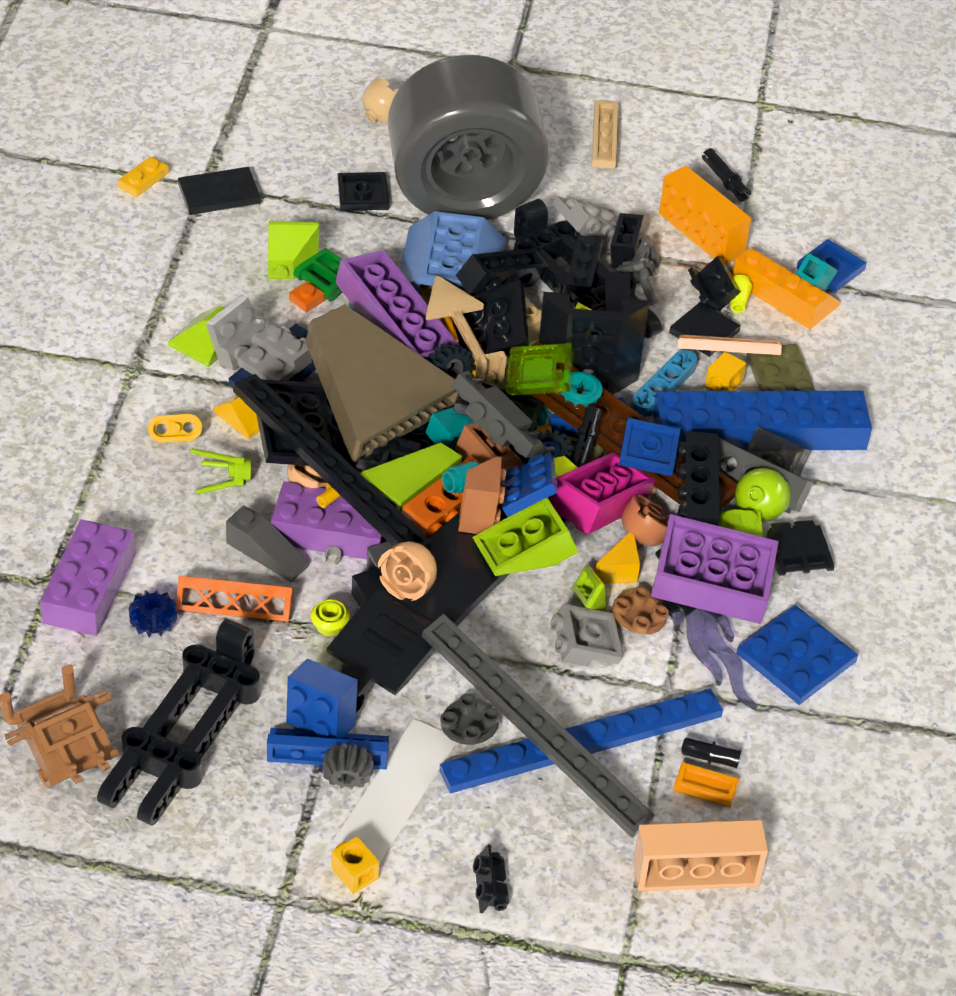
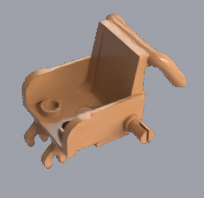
[0,664,120,789]

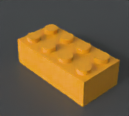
[659,166,751,265]

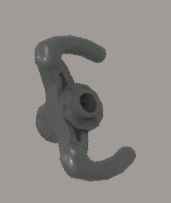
[618,234,660,305]

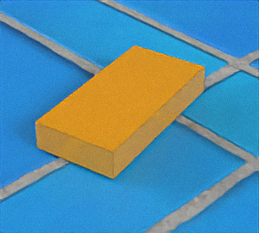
[673,762,739,808]

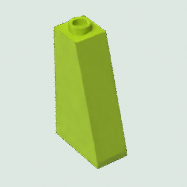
[360,443,462,512]

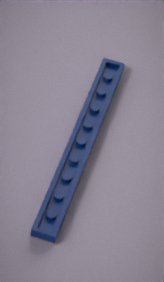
[439,688,723,794]

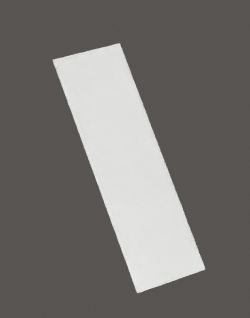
[333,718,457,862]

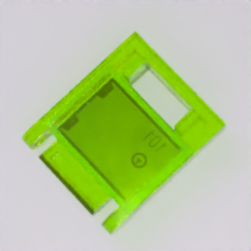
[506,343,574,395]

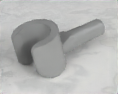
[325,546,341,565]

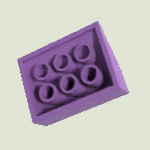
[651,514,779,624]

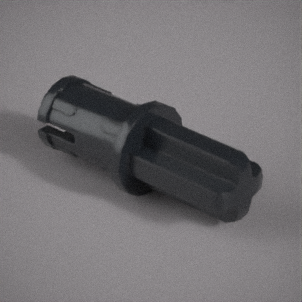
[681,738,741,769]

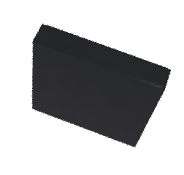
[337,172,389,211]
[669,302,741,357]

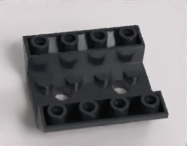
[539,292,649,395]

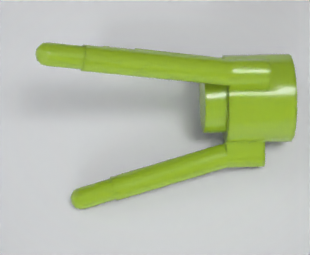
[190,448,251,494]

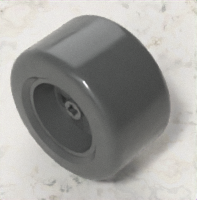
[388,55,548,220]

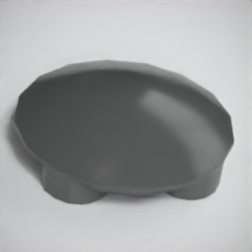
[440,694,499,745]

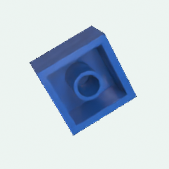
[286,658,358,739]

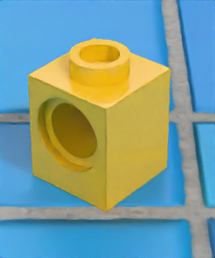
[705,352,746,391]
[331,836,379,894]

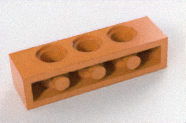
[401,456,481,538]

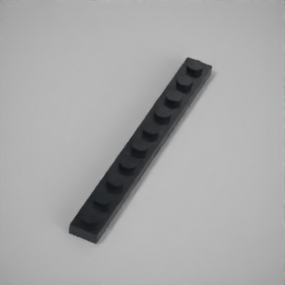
[233,374,432,550]

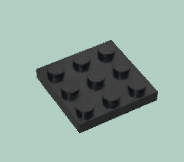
[451,280,530,357]

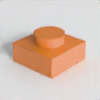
[289,281,325,312]

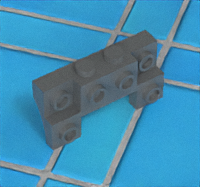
[451,371,555,458]

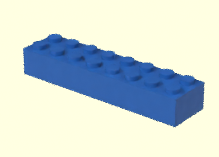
[653,391,872,451]

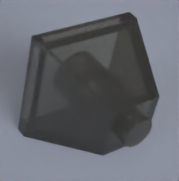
[746,426,812,476]

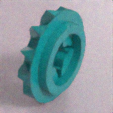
[560,372,602,408]

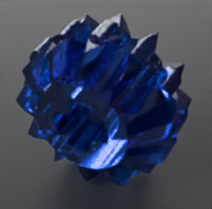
[129,589,178,638]

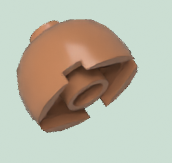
[621,494,670,547]

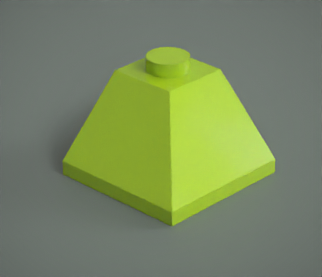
[268,221,319,279]
[168,306,224,367]

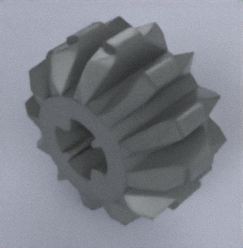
[322,743,373,789]

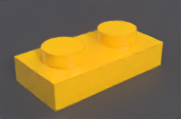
[118,156,169,197]

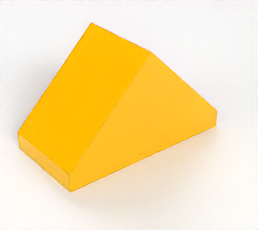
[213,394,260,439]
[595,532,640,584]

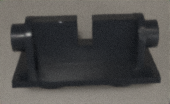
[473,844,509,914]

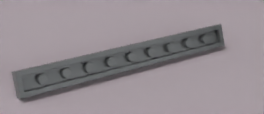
[422,614,655,838]

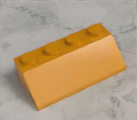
[732,247,841,329]

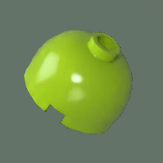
[735,468,791,522]

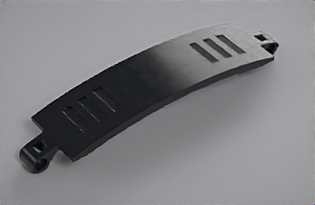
[326,485,570,713]

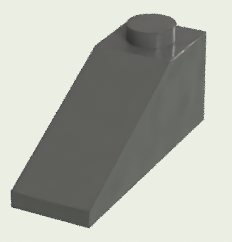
[226,505,309,583]

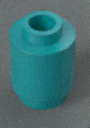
[442,461,479,494]

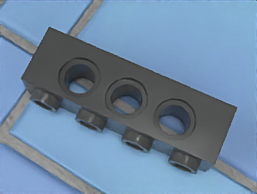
[718,437,813,514]

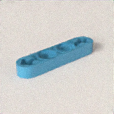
[631,350,698,417]

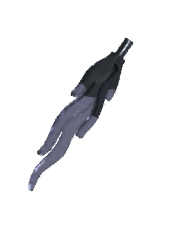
[655,549,758,710]

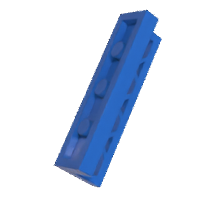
[267,728,389,770]

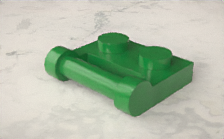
[293,248,342,302]

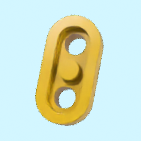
[148,414,202,442]

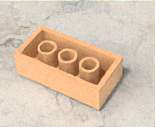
[633,819,768,891]

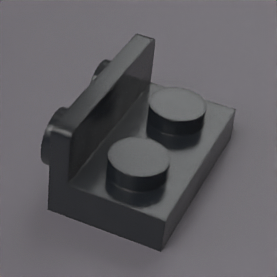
[688,256,741,311]

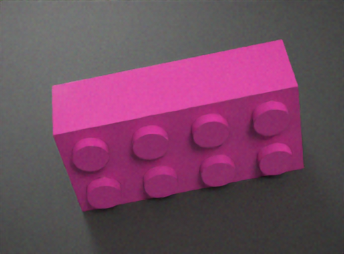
[548,452,656,534]

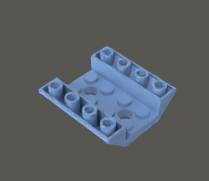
[400,211,506,296]

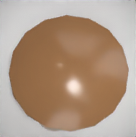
[612,587,669,635]

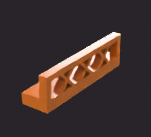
[175,576,295,622]

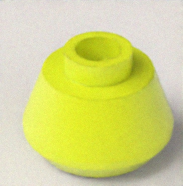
[311,599,350,637]

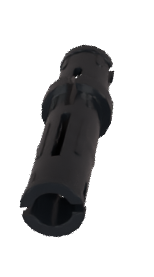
[702,148,751,202]
[571,406,602,467]

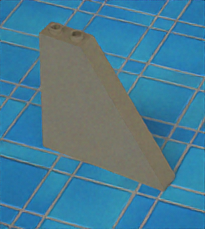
[306,304,459,463]

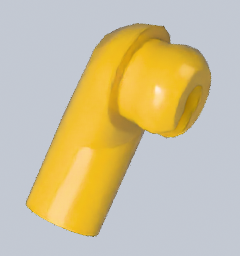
[316,482,341,508]

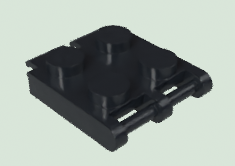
[766,520,834,576]

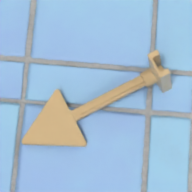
[426,276,507,387]

